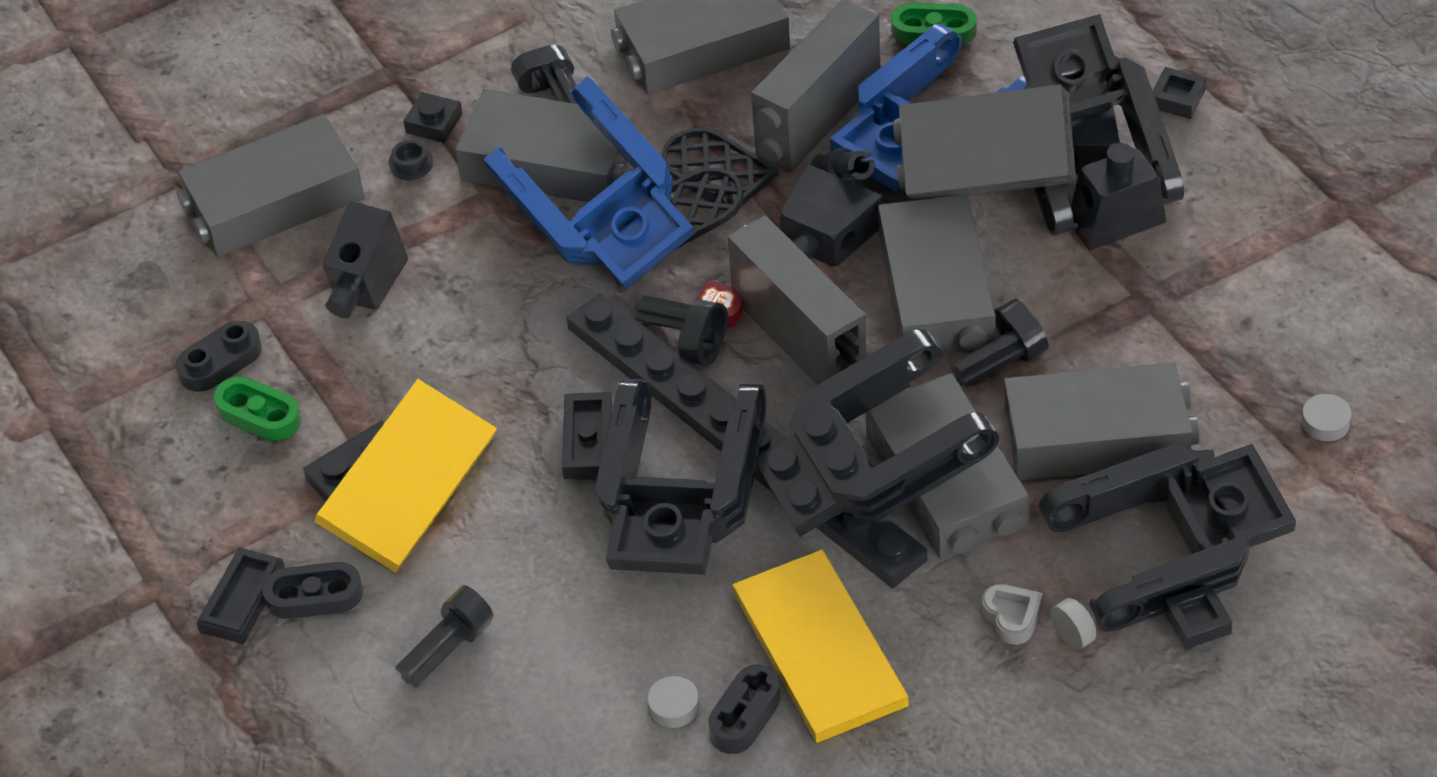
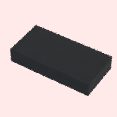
[196,547,285,645]

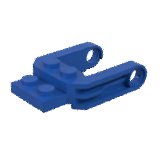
[830,24,1026,193]
[483,76,695,289]

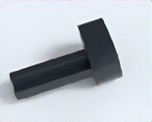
[510,44,577,104]
[633,295,728,366]
[951,298,1049,387]
[395,585,493,688]

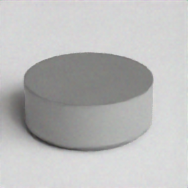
[1301,394,1351,442]
[1050,598,1096,651]
[647,676,699,728]

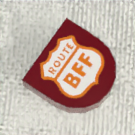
[695,279,743,328]

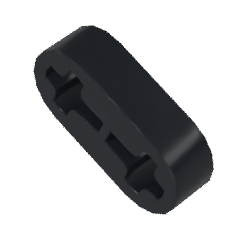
[708,664,781,754]

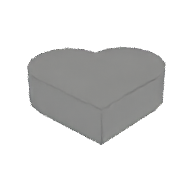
[982,584,1043,645]

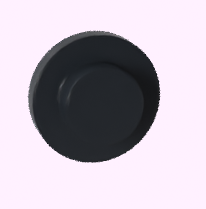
[389,140,433,180]

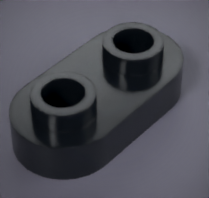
[176,321,262,392]
[262,562,363,619]

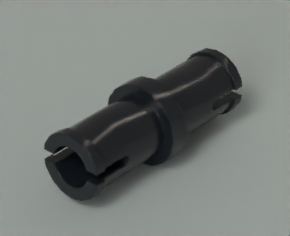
[811,148,875,182]

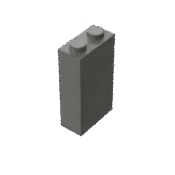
[611,0,790,95]
[751,0,881,172]
[894,84,1076,201]
[455,89,634,202]
[176,114,365,257]
[878,194,996,357]
[727,215,867,385]
[1004,362,1199,481]
[865,373,1029,559]

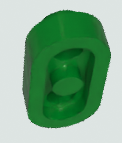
[891,3,977,45]
[214,376,301,441]

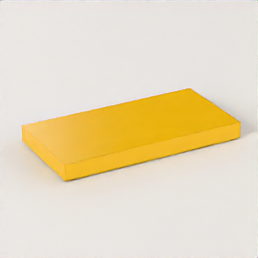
[314,379,497,573]
[732,549,909,744]

